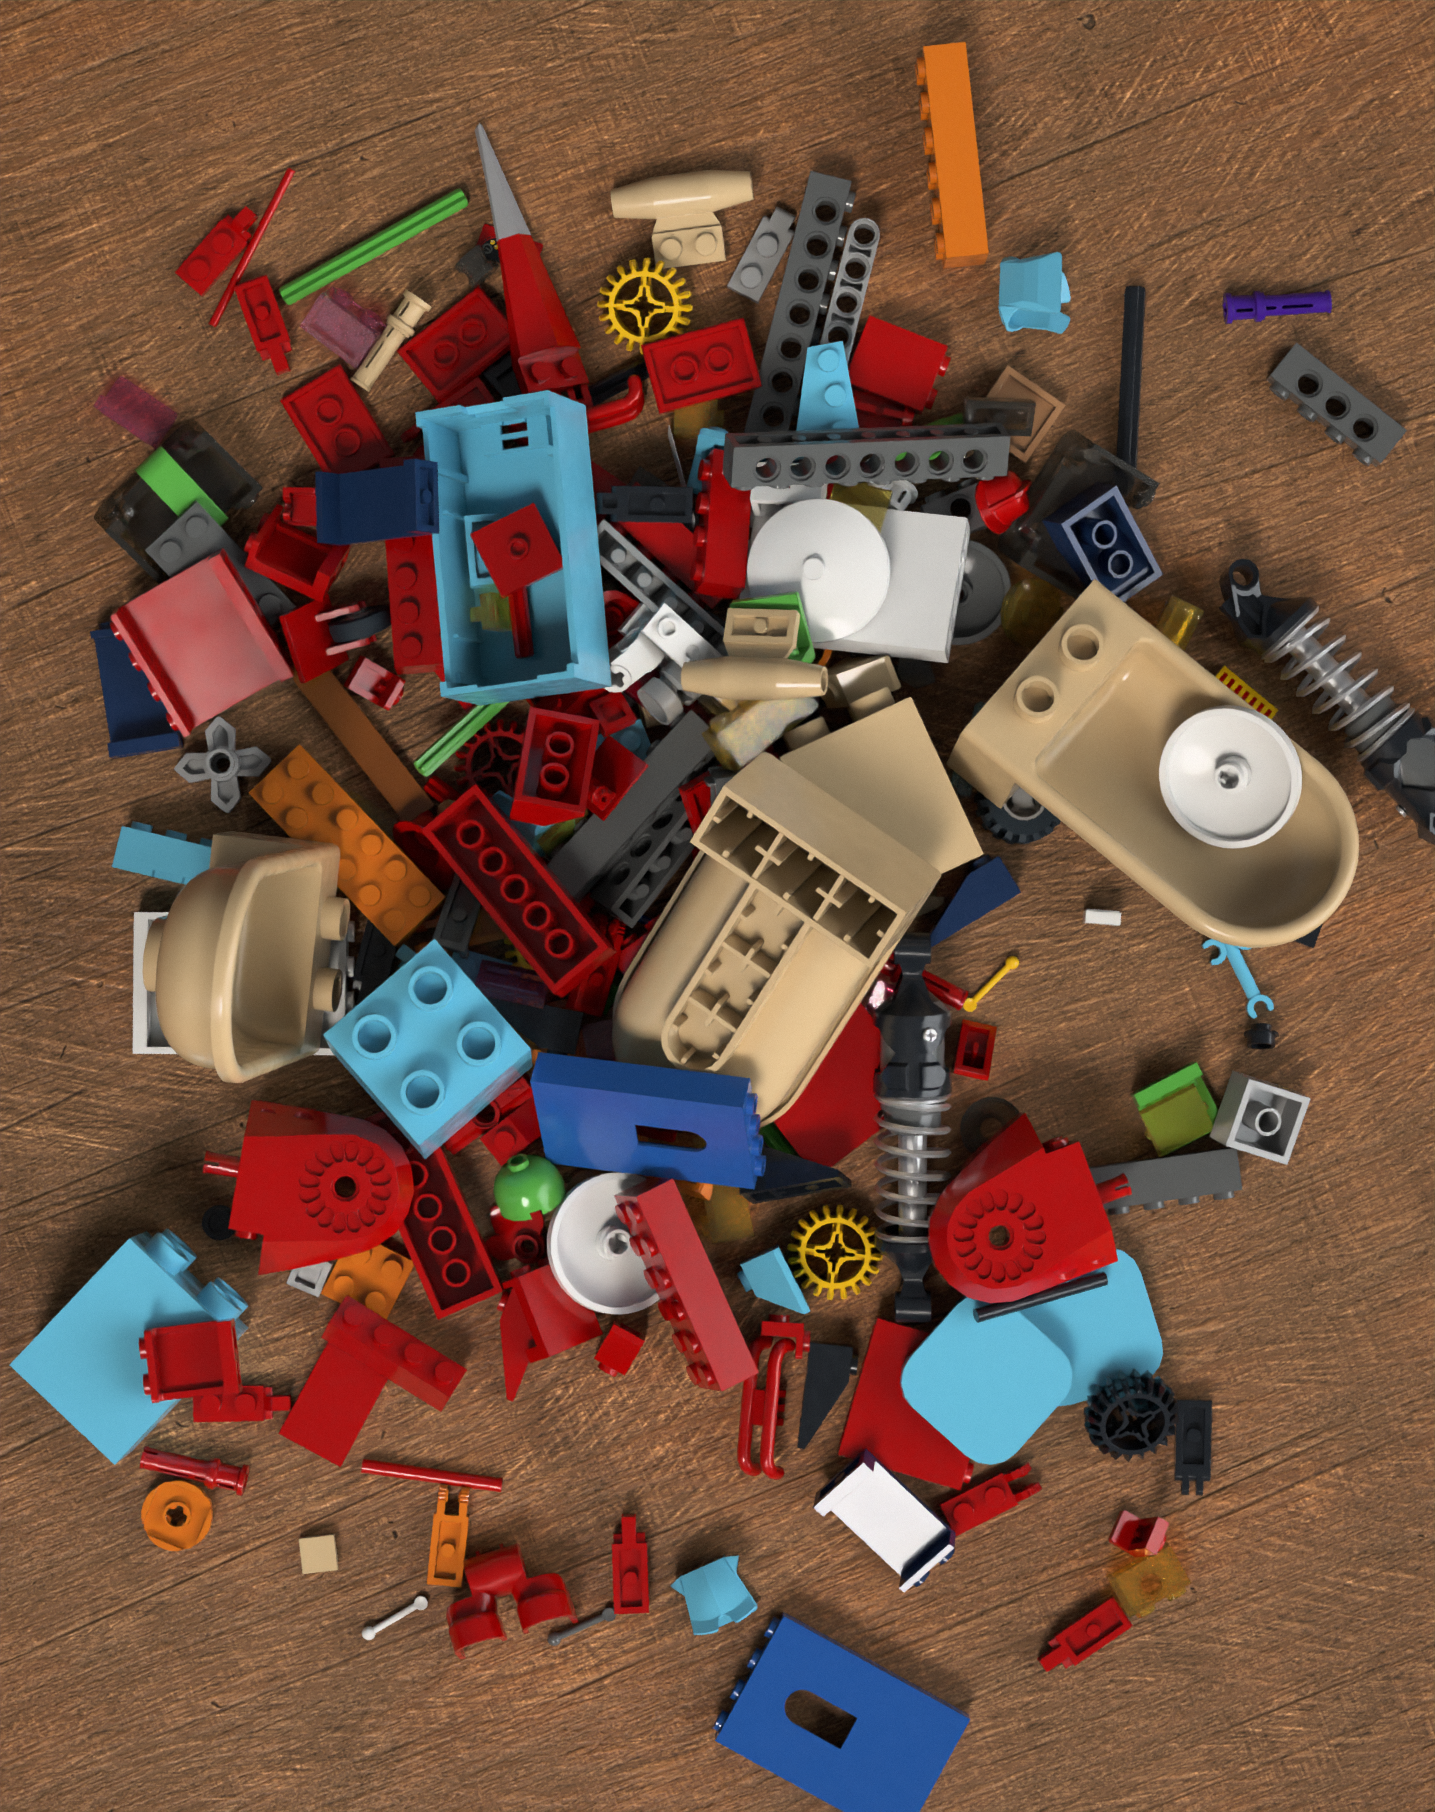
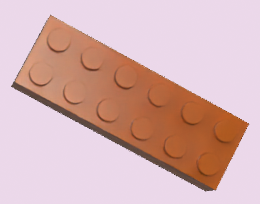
[915,42,989,269]
[249,744,447,948]

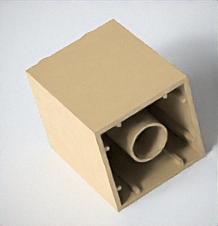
[779,687,984,874]

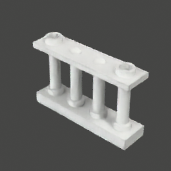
[617,603,764,724]

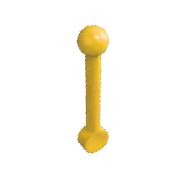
[963,956,1019,1012]

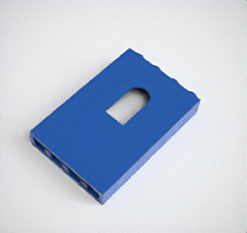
[530,1052,766,1190]
[712,1612,970,1812]

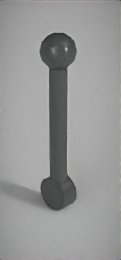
[547,1607,616,1646]

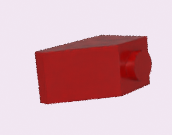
[594,1319,646,1377]

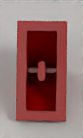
[951,1019,997,1081]

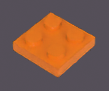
[321,1244,414,1319]

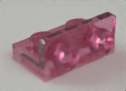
[300,286,387,369]

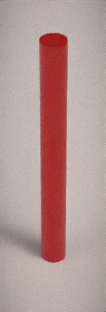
[361,1459,503,1492]

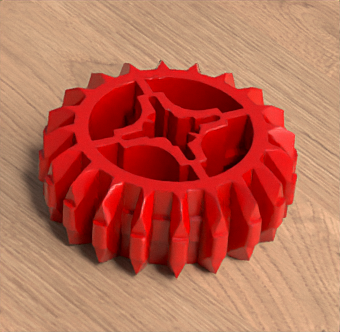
[454,719,525,798]

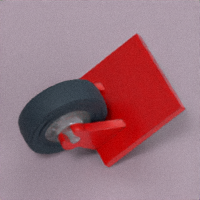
[279,594,391,684]

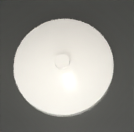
[747,499,890,643]
[1159,705,1302,849]
[547,1172,660,1315]

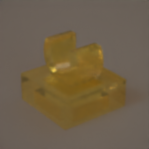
[469,592,512,632]

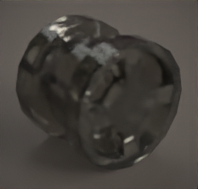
[454,244,499,289]

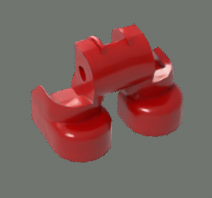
[446,1543,578,1659]

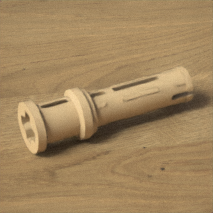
[350,290,432,392]

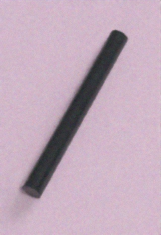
[973,1272,1108,1323]

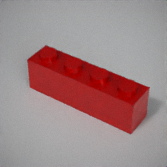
[690,448,751,600]
[609,482,722,609]
[321,1295,467,1412]

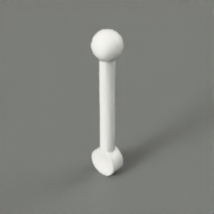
[362,1595,428,1640]

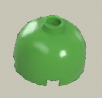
[493,1154,566,1221]

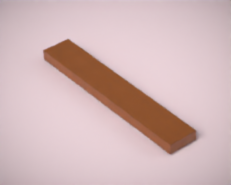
[287,651,436,821]

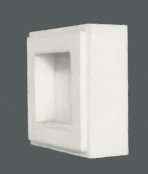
[1082,909,1121,926]

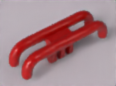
[508,374,645,446]
[737,1335,796,1480]

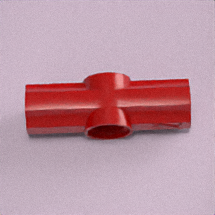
[443,1072,533,1155]

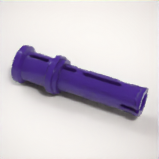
[1222,290,1332,324]

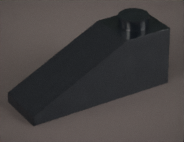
[482,992,584,1056]
[739,1146,852,1204]
[797,1340,859,1449]

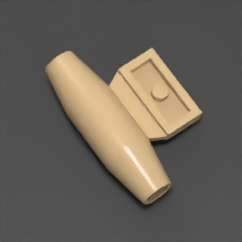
[610,170,754,269]
[681,608,828,701]

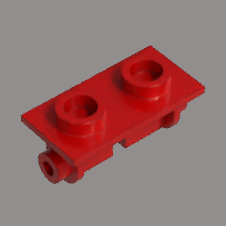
[852,389,915,428]

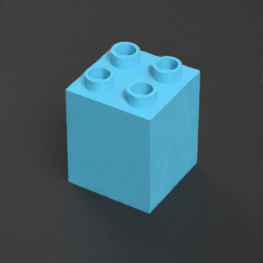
[323,939,533,1159]
[10,1228,248,1465]

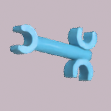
[1201,939,1274,1019]

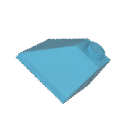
[737,1244,810,1314]

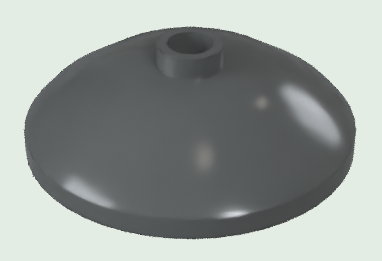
[951,540,1012,645]

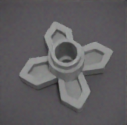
[174,716,272,813]

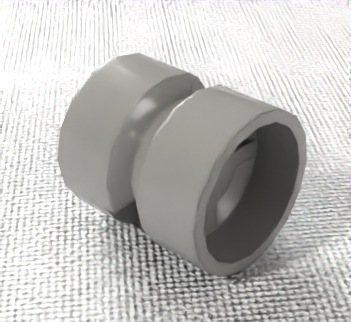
[637,660,703,725]

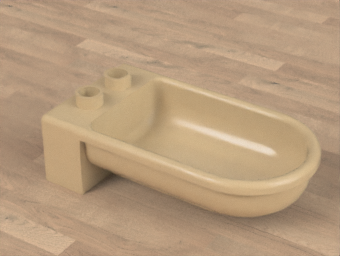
[946,579,1359,948]
[612,752,941,1133]
[142,831,350,1083]

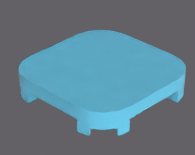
[1019,1248,1163,1406]
[900,1296,1073,1465]

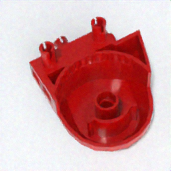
[203,1099,414,1275]
[928,1112,1132,1303]

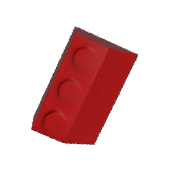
[509,707,600,826]

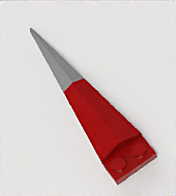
[475,123,589,394]

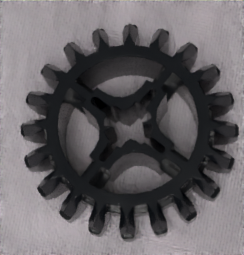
[1083,1369,1179,1462]

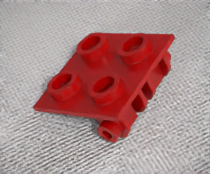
[586,735,649,821]

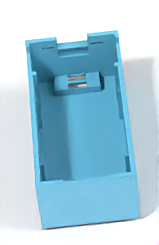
[415,390,612,705]

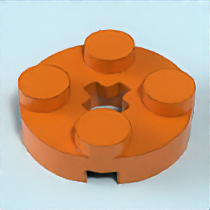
[141,1479,213,1551]

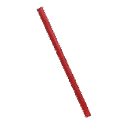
[208,168,295,328]

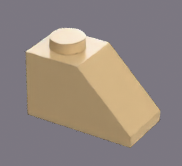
[821,655,901,708]

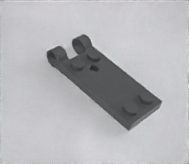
[144,501,297,626]

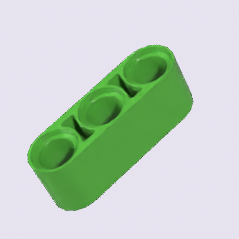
[134,445,229,526]

